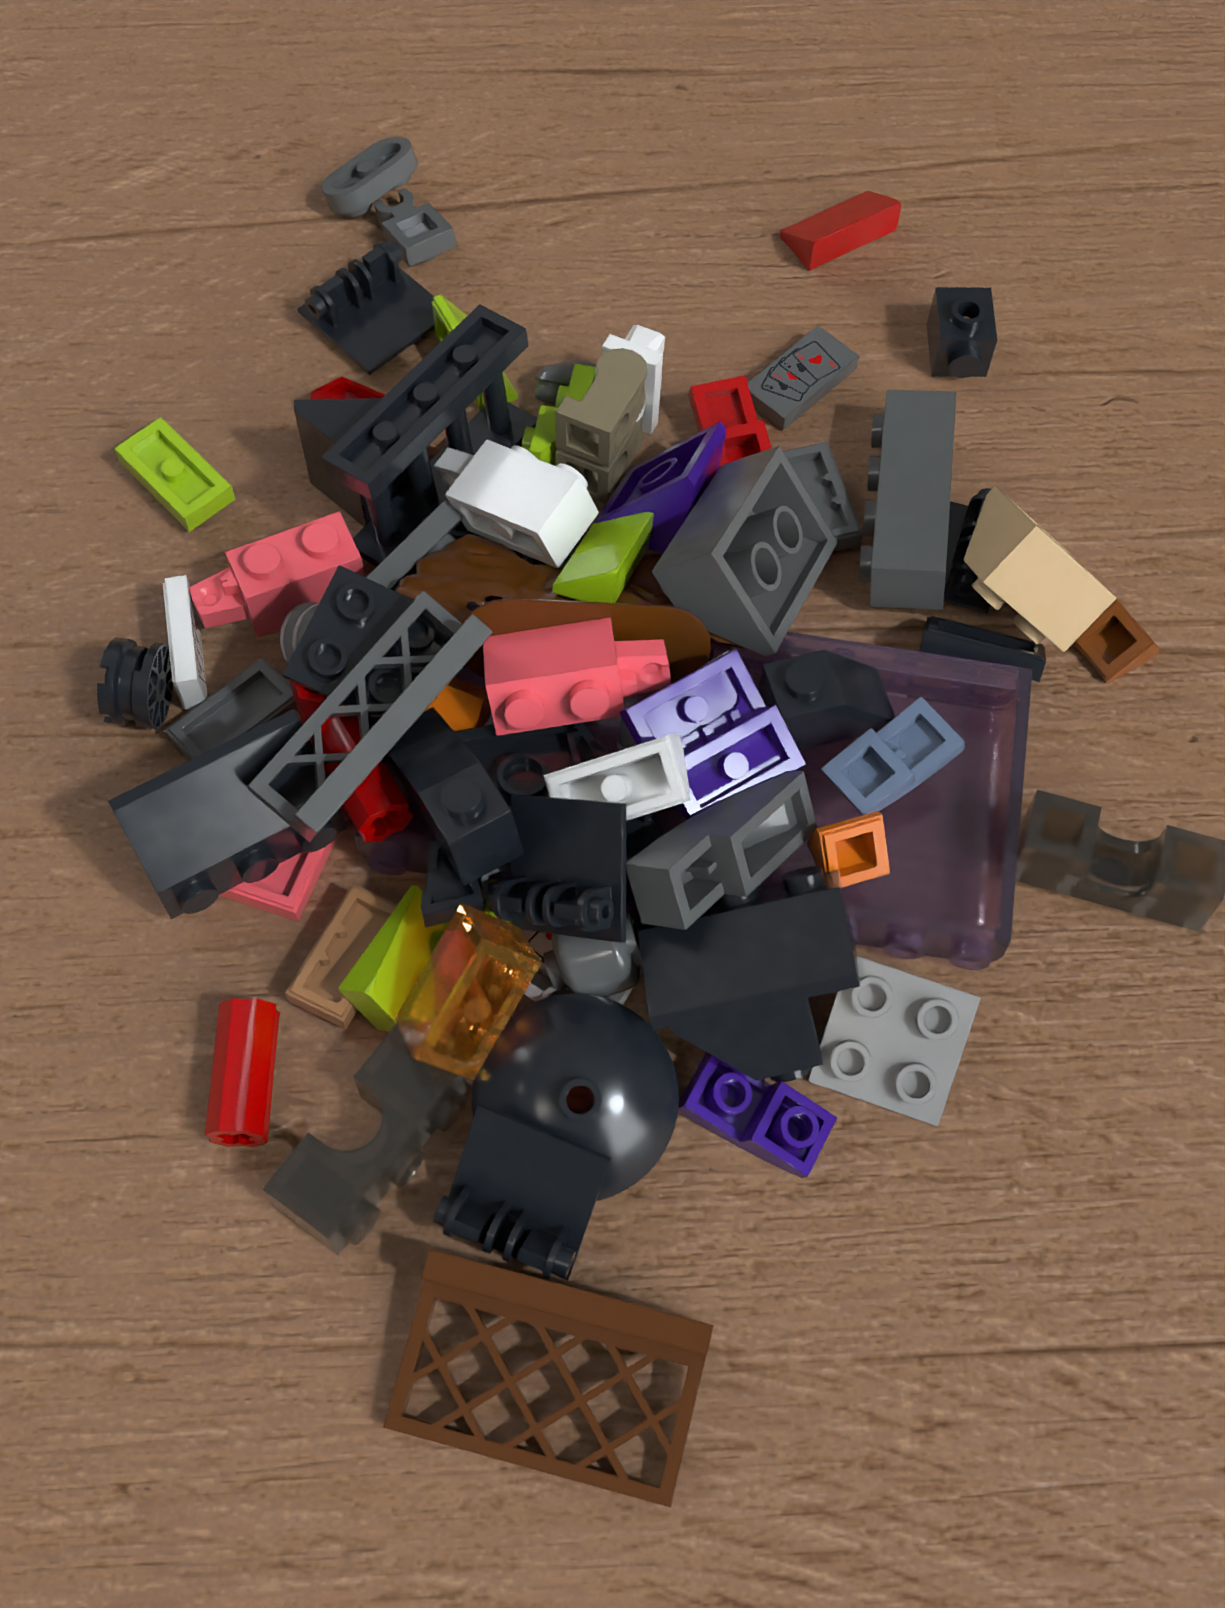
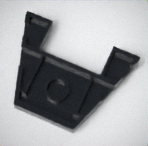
[421,722,664,928]

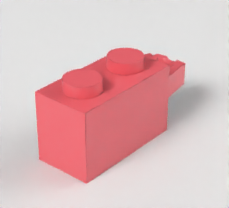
[189,511,365,638]
[483,617,671,736]

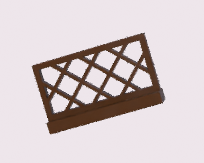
[383,1249,714,1507]

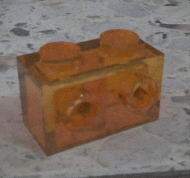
[395,903,542,1080]

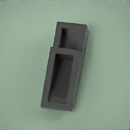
[626,770,817,930]

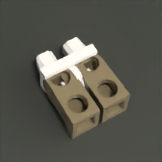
[556,325,665,504]

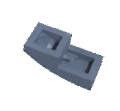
[821,696,965,816]

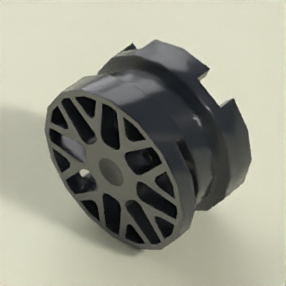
[97,637,174,730]

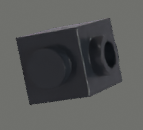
[926,287,998,378]

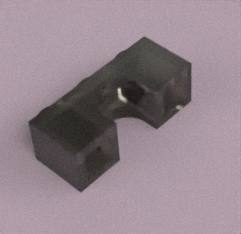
[1008,790,1225,932]
[262,1023,467,1256]

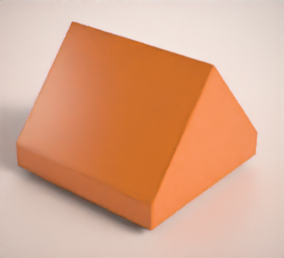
[425,677,491,732]
[807,811,890,887]

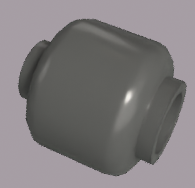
[543,913,642,998]

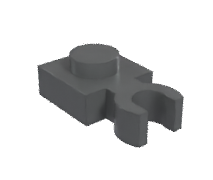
[374,189,457,267]

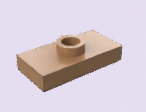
[285,883,397,1029]

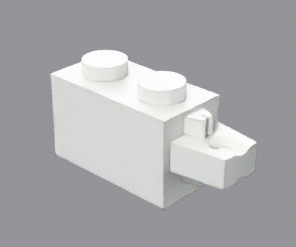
[434,439,599,568]

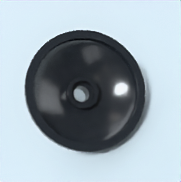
[471,993,679,1201]

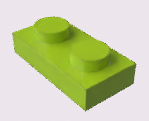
[114,417,236,532]

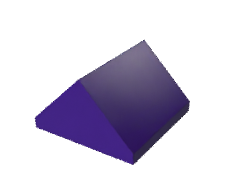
[594,421,727,553]

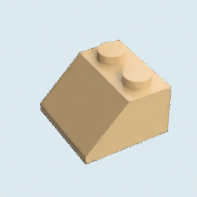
[964,486,1117,652]

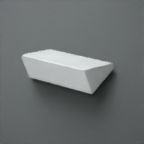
[543,735,691,821]

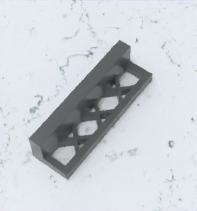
[247,591,493,842]

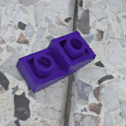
[678,1052,837,1178]

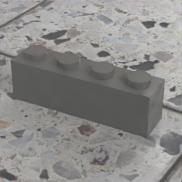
[859,390,956,610]

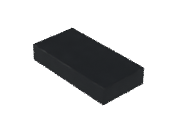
[919,615,1046,682]

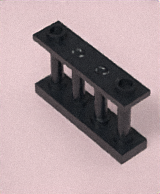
[321,304,537,567]

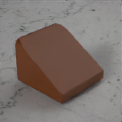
[1073,599,1161,684]

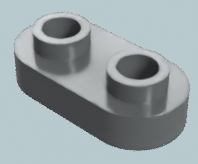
[322,137,418,217]

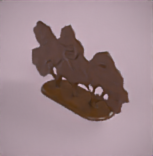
[395,527,736,683]

